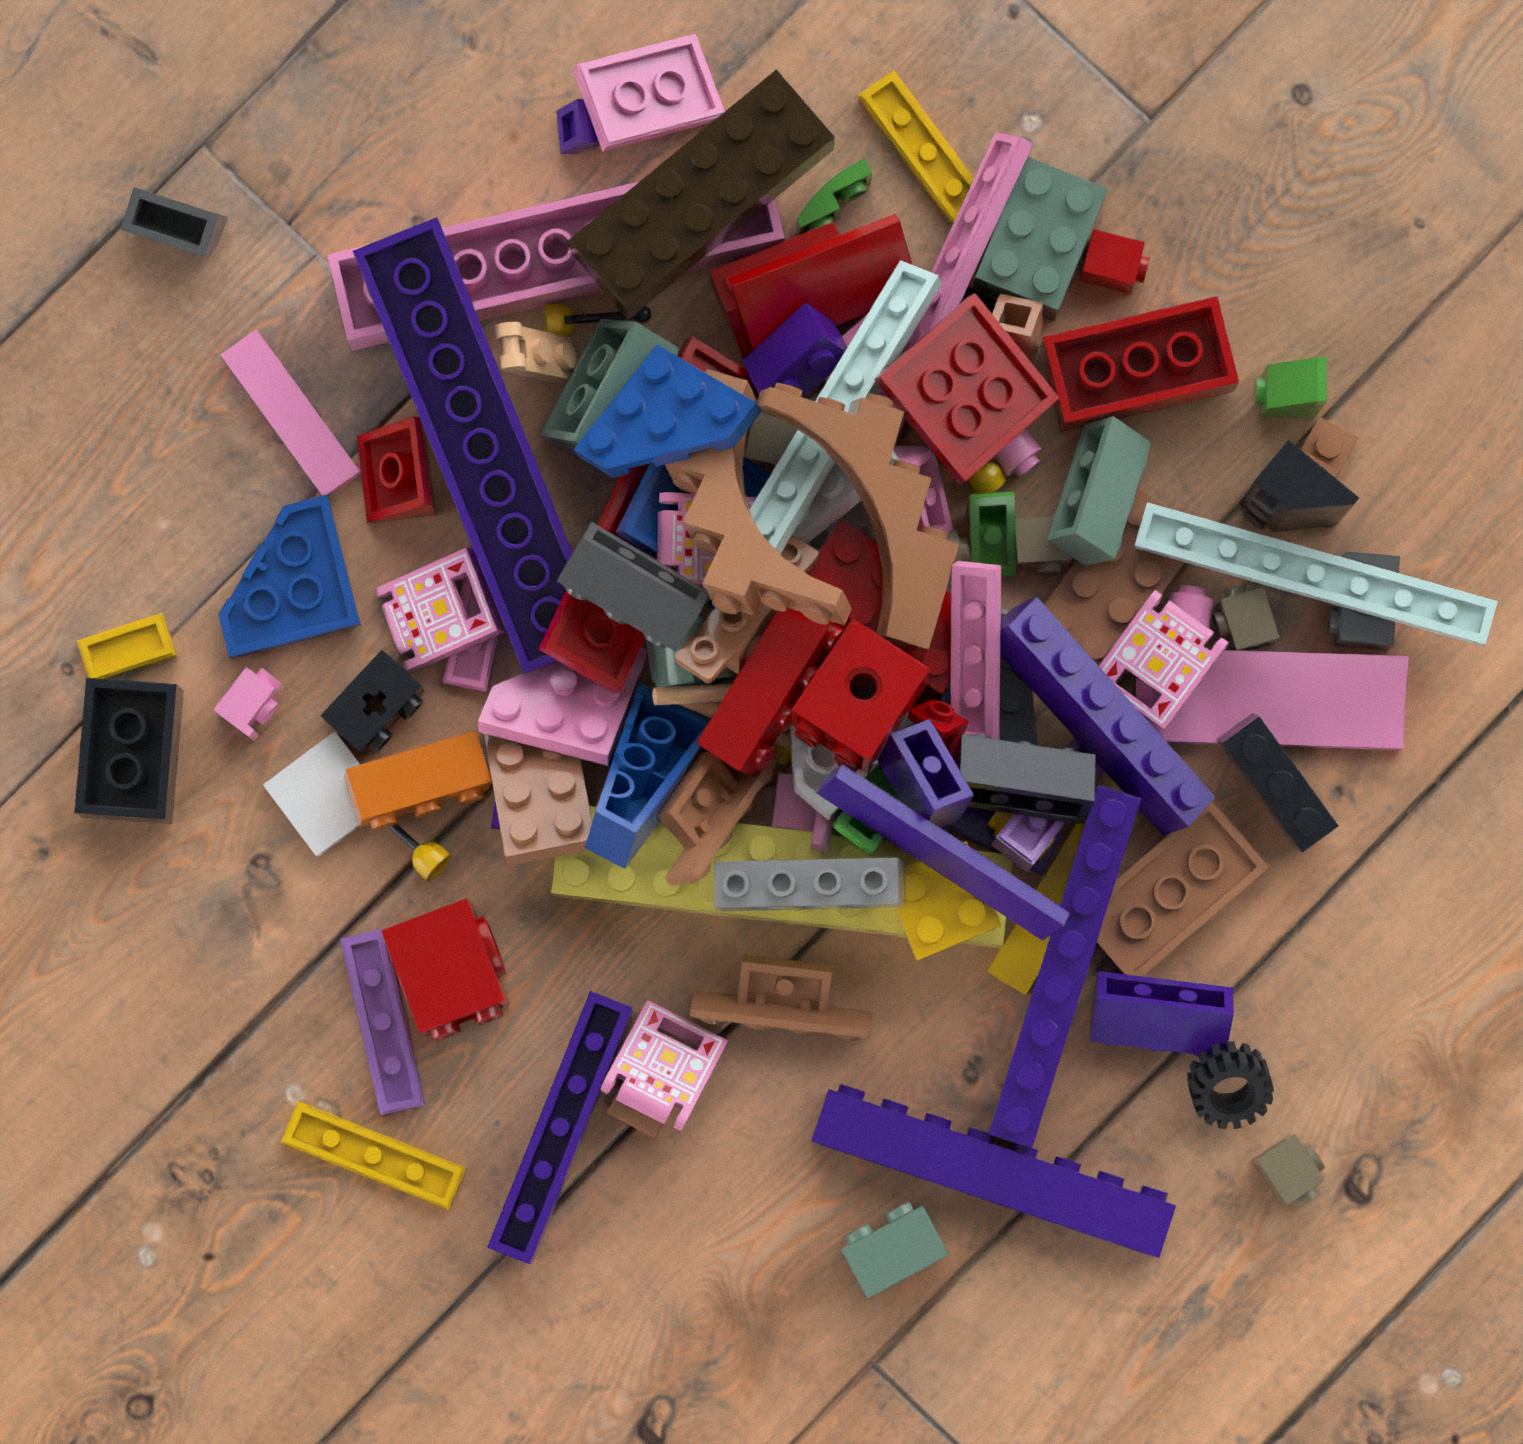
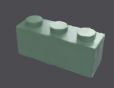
[1047,416,1151,566]

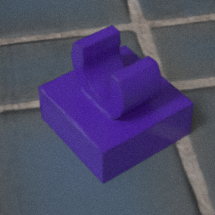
[556,99,600,154]

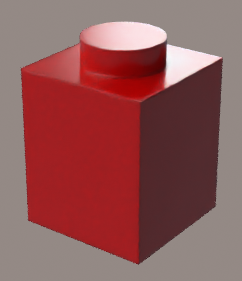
[1079,229,1150,294]

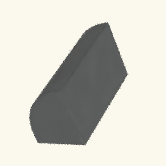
[121,187,228,258]

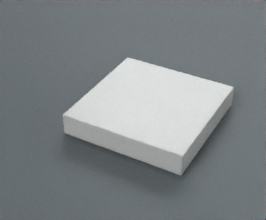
[263,731,360,857]

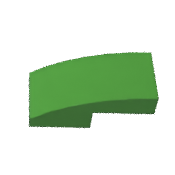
[796,158,872,235]

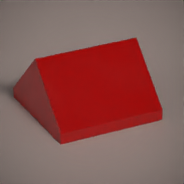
[357,416,436,523]

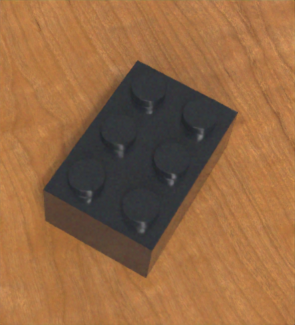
[74,678,184,824]

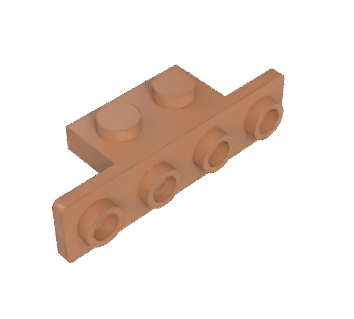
[675,535,819,683]
[657,748,782,886]
[690,955,872,1041]

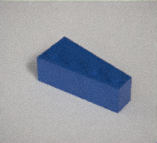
[585,683,710,869]

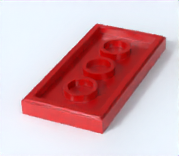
[728,214,913,352]

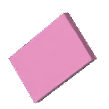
[572,34,725,151]

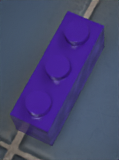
[1090,971,1234,1057]

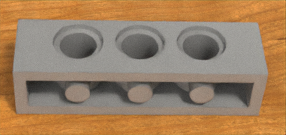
[714,857,905,911]

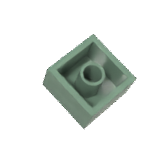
[840,1202,949,1299]

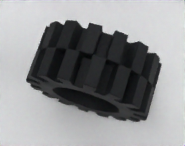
[1187,1041,1274,1129]

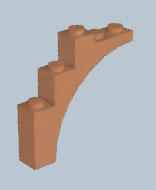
[665,369,852,625]
[757,383,959,651]

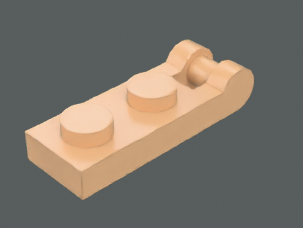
[495,322,577,384]

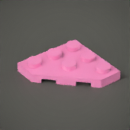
[478,648,649,766]

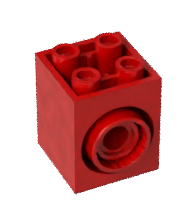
[791,619,930,775]
[381,898,510,1042]

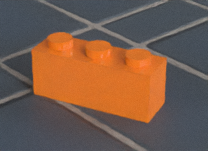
[344,730,492,831]

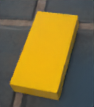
[77,612,177,679]

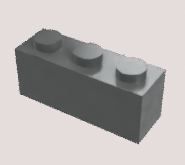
[557,522,708,652]

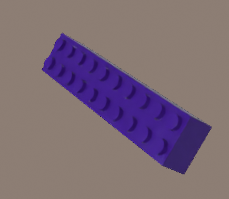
[353,217,573,674]

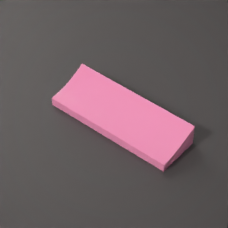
[1133,650,1409,750]

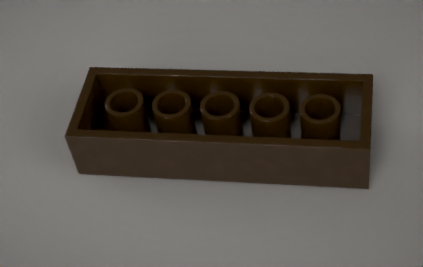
[568,69,835,319]

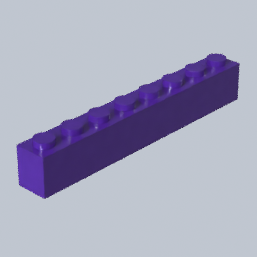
[989,785,1141,1148]
[811,1084,1176,1258]

